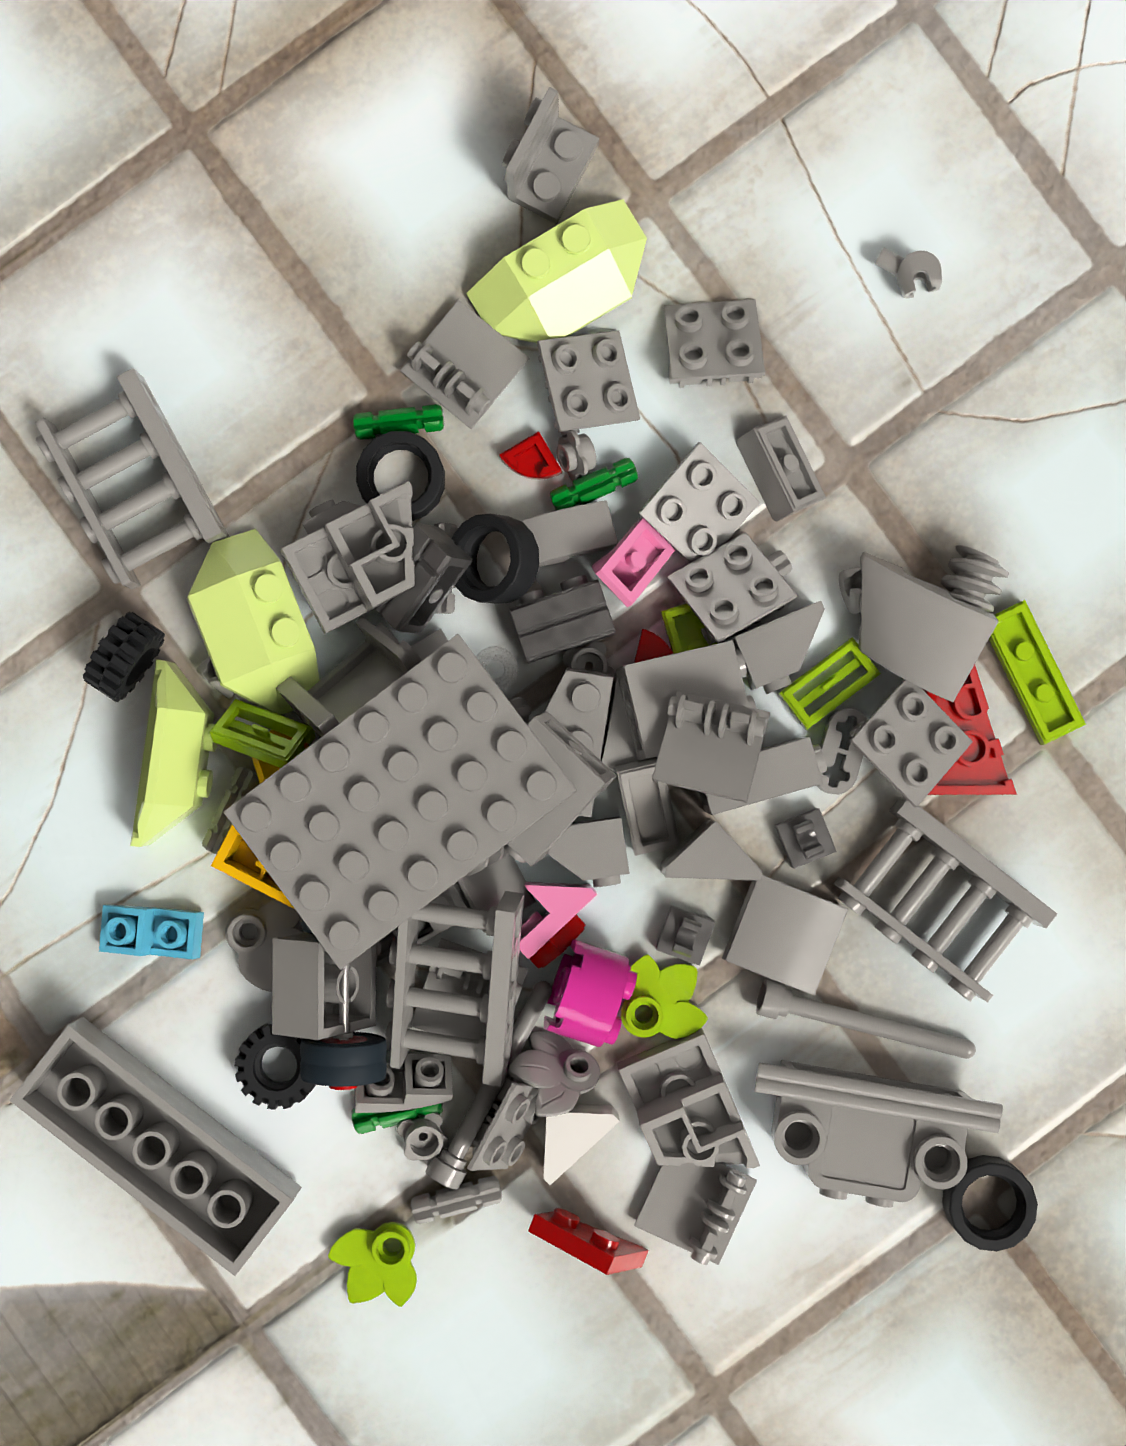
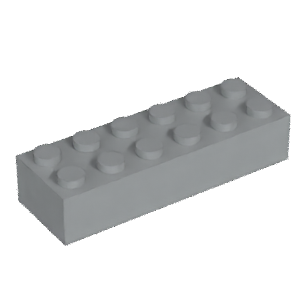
[9,1017,302,1276]

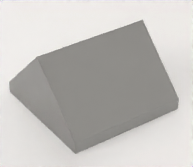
[661,818,763,881]

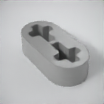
[817,708,868,795]

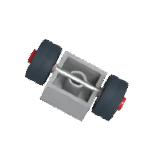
[271,918,387,1090]

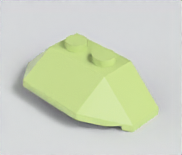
[466,199,647,343]
[187,529,320,715]
[130,659,217,847]

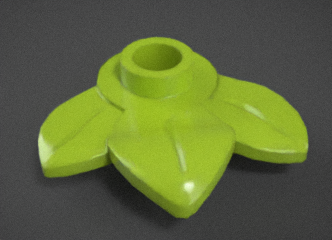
[621,954,708,1039]
[328,1222,417,1307]

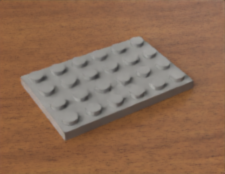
[224,634,577,970]

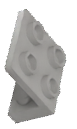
[502,87,600,224]

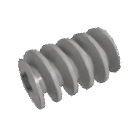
[941,545,1009,612]

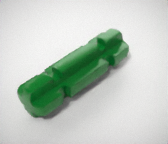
[353,404,444,440]
[550,458,638,511]
[351,1103,443,1134]

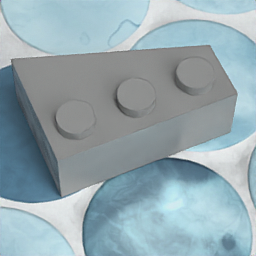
[544,667,613,817]

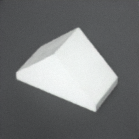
[544,1104,620,1185]

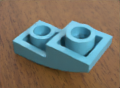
[99,905,204,960]

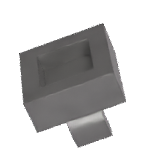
[775,808,837,869]
[655,905,715,966]

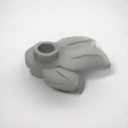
[225,899,303,992]
[508,1031,600,1117]

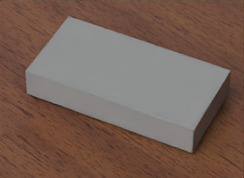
[615,757,680,856]

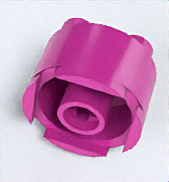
[544,939,637,1047]

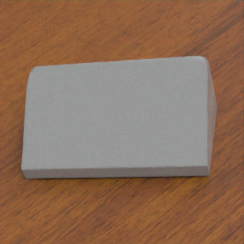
[736,416,826,521]

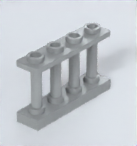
[35,368,230,590]
[833,797,1057,1003]
[385,891,524,1087]

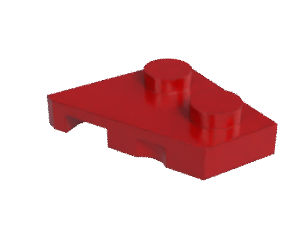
[528,1208,649,1275]

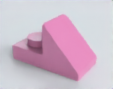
[591,518,675,608]
[520,882,597,959]

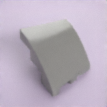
[280,481,415,635]
[859,552,999,702]
[617,1028,760,1168]

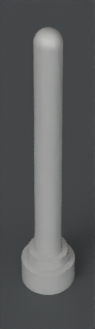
[756,978,976,1059]
[425,981,552,1190]

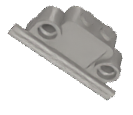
[754,1060,1003,1207]

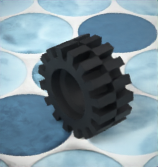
[83,612,165,702]
[234,1023,316,1110]

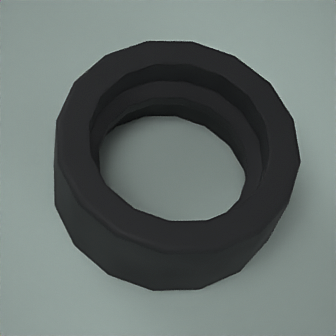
[356,431,445,521]
[452,513,539,604]
[942,1155,1038,1252]

